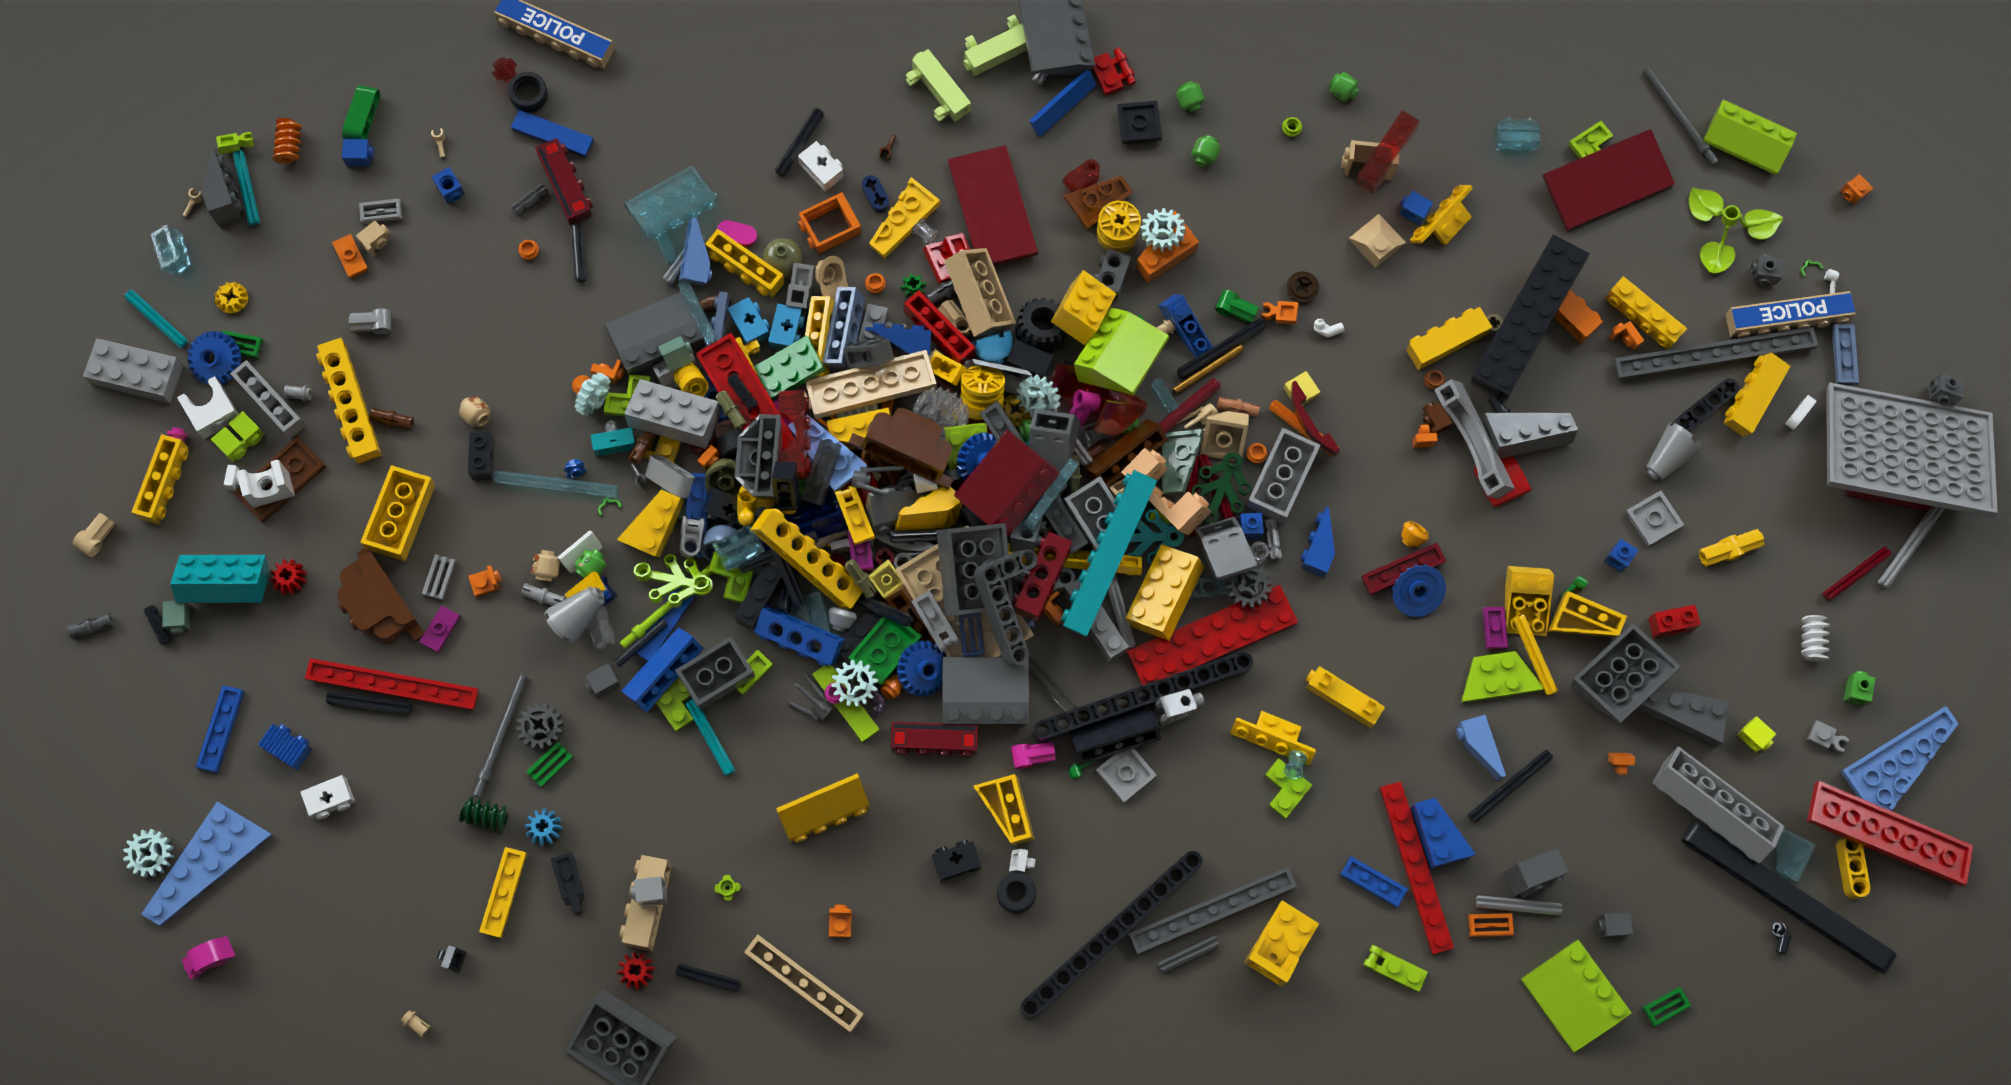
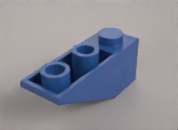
[1158,294,1213,358]
[865,323,931,355]
[1300,507,1335,578]

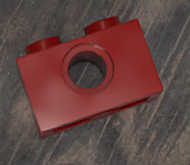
[1648,605,1701,639]

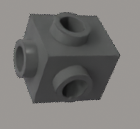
[1750,254,1784,285]
[1928,373,1963,406]

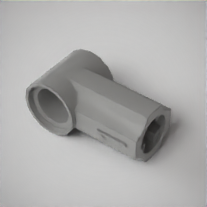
[349,308,391,334]

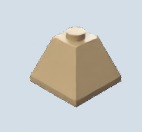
[1349,214,1406,268]
[1200,411,1249,461]

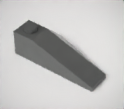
[864,485,941,536]

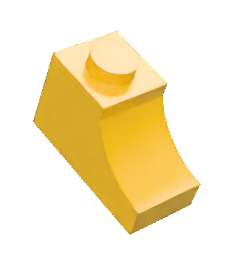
[930,351,967,386]

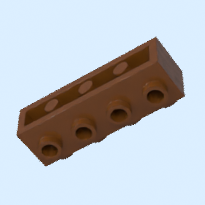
[1084,419,1168,487]

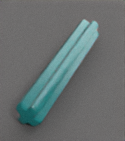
[232,150,260,226]
[124,290,188,349]
[686,699,735,776]

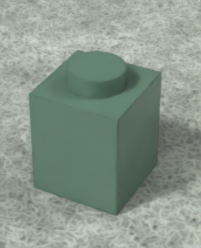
[658,336,693,372]
[163,601,190,634]

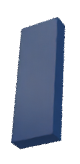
[1339,856,1408,908]

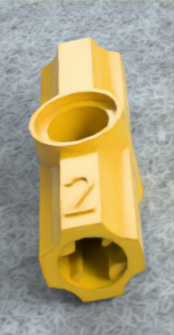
[1699,529,1765,567]

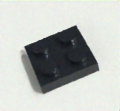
[1117,101,1162,144]

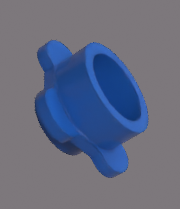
[564,459,587,479]

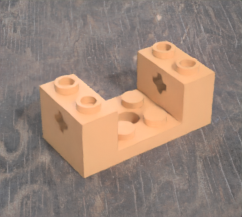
[1122,448,1211,536]

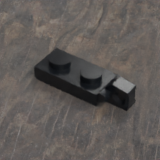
[551,852,585,915]

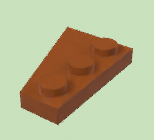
[1062,175,1133,229]

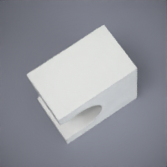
[177,376,239,439]
[236,460,295,508]

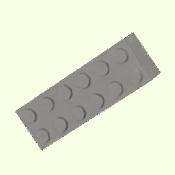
[1652,746,1784,864]

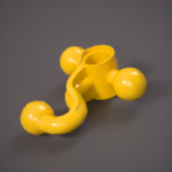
[737,486,798,526]

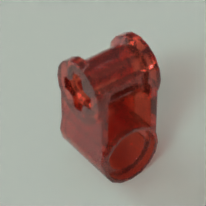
[1062,159,1100,193]

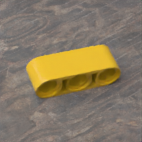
[1836,837,1870,900]

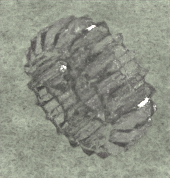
[913,387,969,437]

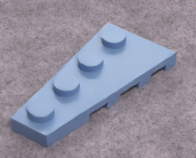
[788,413,869,491]

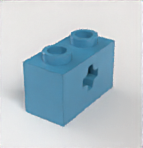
[727,297,771,345]
[768,304,805,351]

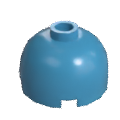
[971,330,1014,364]

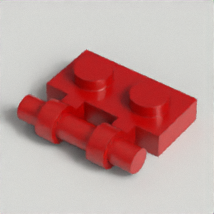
[1092,47,1136,96]

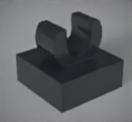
[436,945,467,973]

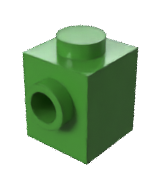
[1844,671,1876,706]

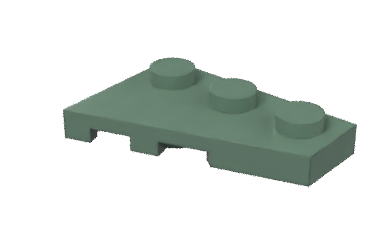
[1162,429,1204,495]

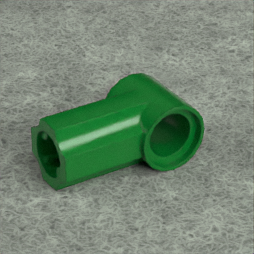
[1215,290,1259,324]

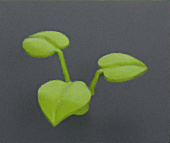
[1689,187,1783,274]

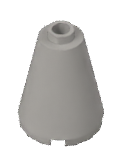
[1646,422,1703,480]
[544,586,604,643]

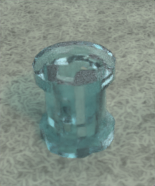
[1284,750,1308,779]

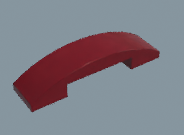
[1291,380,1340,456]

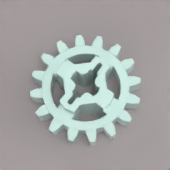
[1141,208,1185,252]
[574,372,611,416]
[1016,375,1061,418]
[831,660,879,707]
[123,829,174,878]

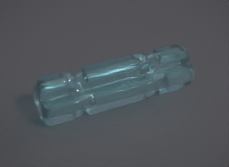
[1151,377,1179,414]

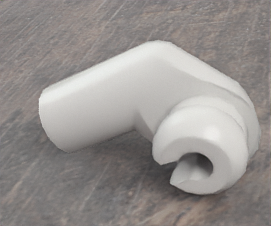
[1314,319,1345,338]

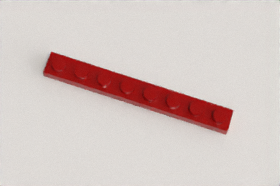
[305,658,479,711]
[1379,781,1454,955]

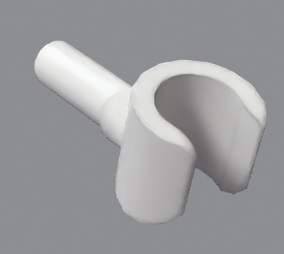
[1824,269,1839,294]

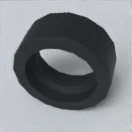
[508,71,548,113]

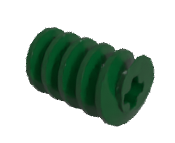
[459,796,508,833]

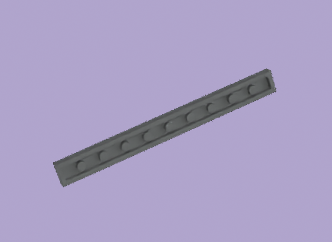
[1613,327,1818,380]

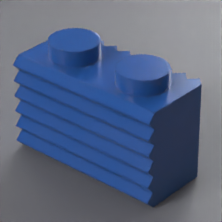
[258,724,312,770]

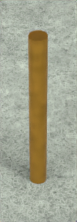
[1172,344,1244,395]

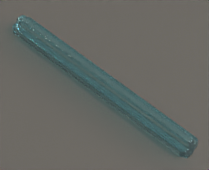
[493,470,618,497]

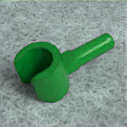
[1560,576,1588,598]
[1069,760,1096,779]

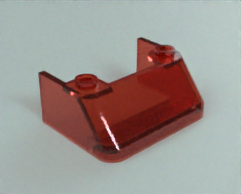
[1050,364,1148,436]

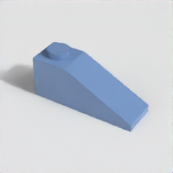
[679,218,712,286]
[1456,715,1506,781]

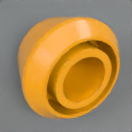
[1401,521,1429,548]

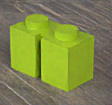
[211,411,265,462]

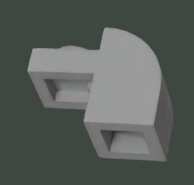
[786,263,815,308]

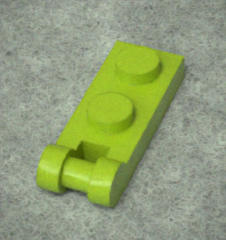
[1363,945,1428,992]

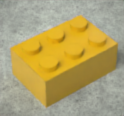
[1051,270,1117,345]

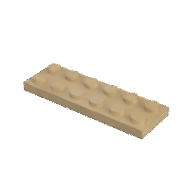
[806,350,937,419]

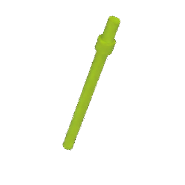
[619,564,712,649]

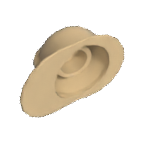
[814,256,848,300]

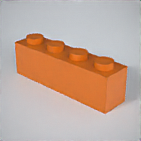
[1554,289,1603,344]

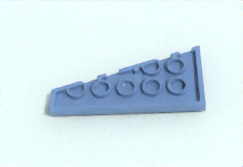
[1840,706,1959,811]
[142,801,273,926]

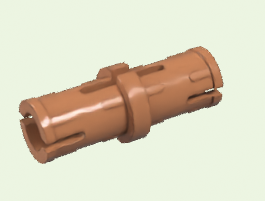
[1216,396,1260,418]

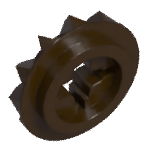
[1286,271,1319,303]

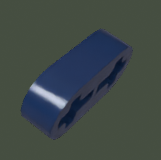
[862,175,889,213]

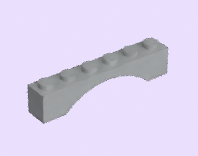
[1435,379,1515,499]

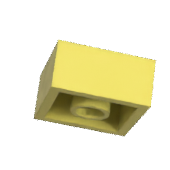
[1283,371,1320,406]
[868,560,903,598]

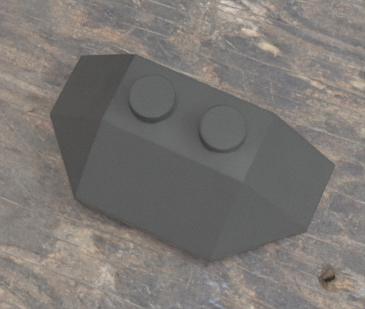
[735,414,783,498]

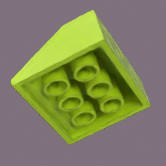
[1074,307,1169,395]
[1520,940,1632,1053]

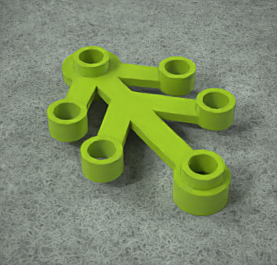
[634,554,713,608]

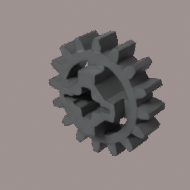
[1225,567,1272,609]
[516,703,564,750]

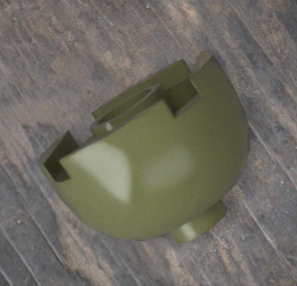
[762,238,803,280]
[705,458,742,497]

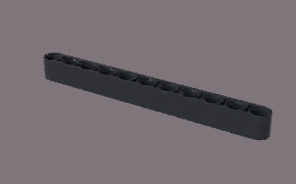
[1032,652,1253,743]
[1681,821,1897,974]
[1020,851,1203,1019]

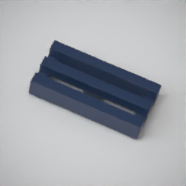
[959,613,985,657]

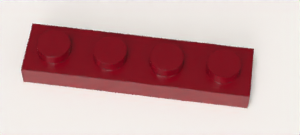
[1361,543,1446,596]

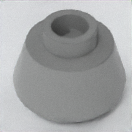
[829,607,857,632]

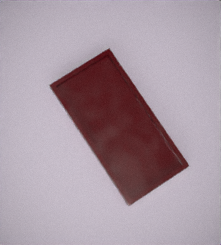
[1542,129,1675,230]
[948,145,1038,266]

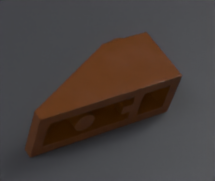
[885,584,935,643]

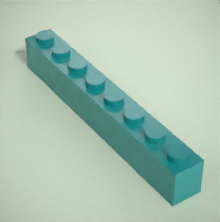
[1060,470,1157,637]

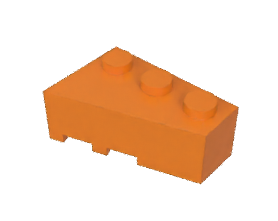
[1136,211,1199,283]

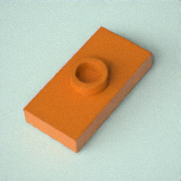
[332,234,369,279]

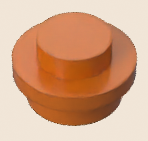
[518,240,539,260]
[865,273,886,294]
[572,375,591,394]
[1247,443,1268,464]

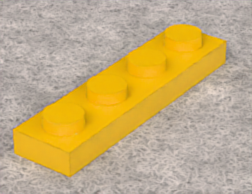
[479,847,527,938]

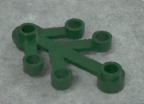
[1191,452,1251,526]

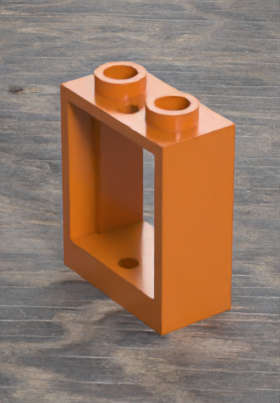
[797,192,862,254]

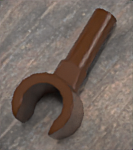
[879,134,896,160]

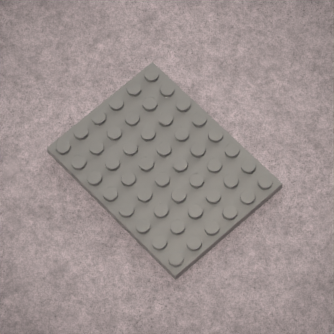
[1826,382,1998,517]

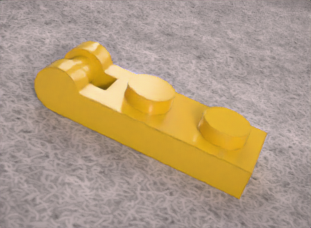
[835,486,875,546]

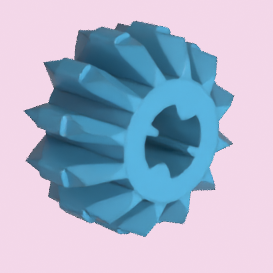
[524,808,563,846]

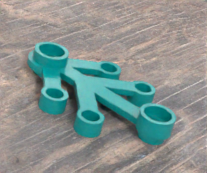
[1127,510,1184,564]

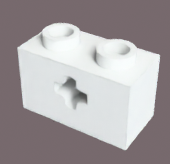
[798,141,844,192]
[301,775,355,820]

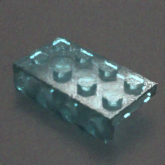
[624,165,719,241]

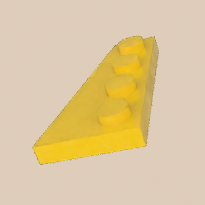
[869,177,941,259]

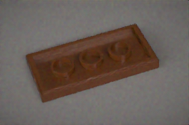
[234,437,326,523]

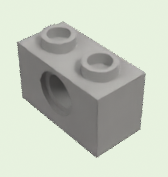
[631,876,668,908]

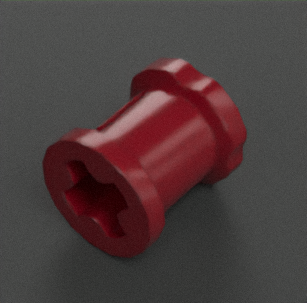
[875,548,894,567]

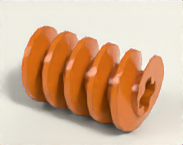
[272,118,302,164]

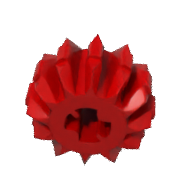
[269,559,307,595]
[617,952,655,990]

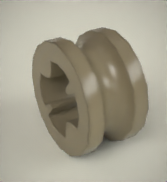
[1487,314,1503,334]

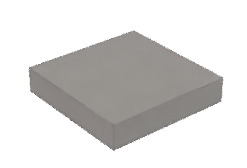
[1625,490,1684,547]
[1096,748,1157,804]

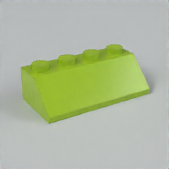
[1703,100,1797,175]

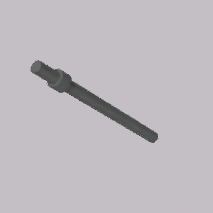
[1643,67,1719,166]
[473,674,528,798]

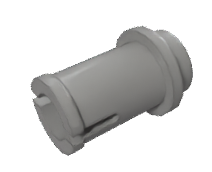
[284,385,312,402]

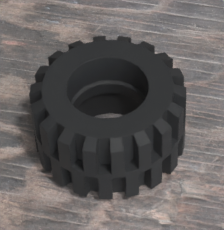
[1015,297,1067,353]

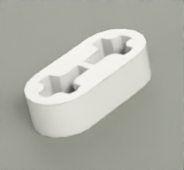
[1785,395,1816,430]

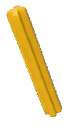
[1513,615,1557,695]

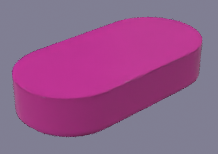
[717,220,757,247]

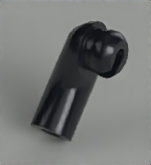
[1771,922,1791,955]

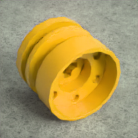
[1096,200,1141,253]
[960,365,1005,420]

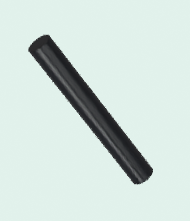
[614,619,668,668]

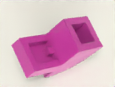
[182,936,236,980]

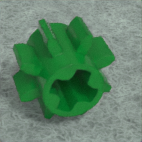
[901,273,926,298]

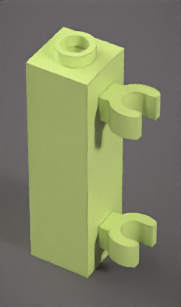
[963,15,1027,76]
[906,49,971,122]

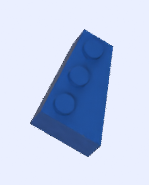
[1410,798,1476,869]

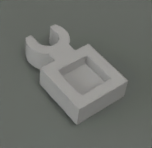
[1807,720,1849,753]

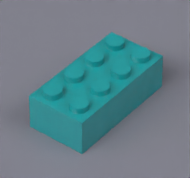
[170,554,270,603]

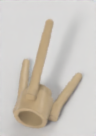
[1176,404,1219,438]

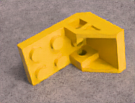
[1244,901,1319,987]

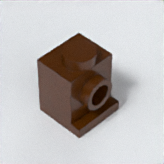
[1422,402,1452,435]

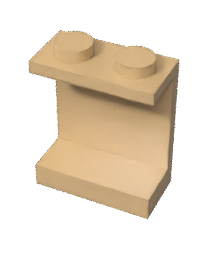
[1341,140,1400,180]

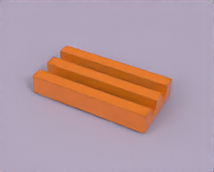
[1468,913,1514,937]

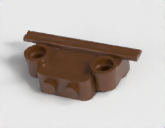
[848,408,953,489]
[337,548,424,644]

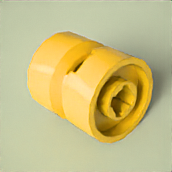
[673,363,709,397]

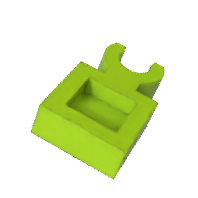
[216,132,254,154]

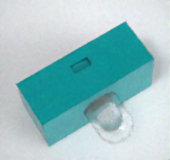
[591,420,636,457]

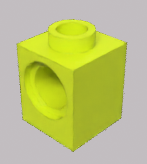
[1737,716,1776,752]

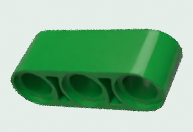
[342,85,380,139]

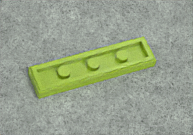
[812,665,880,743]

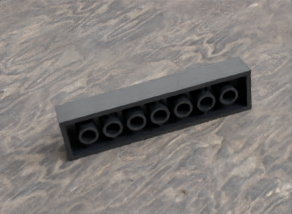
[1471,234,1590,400]

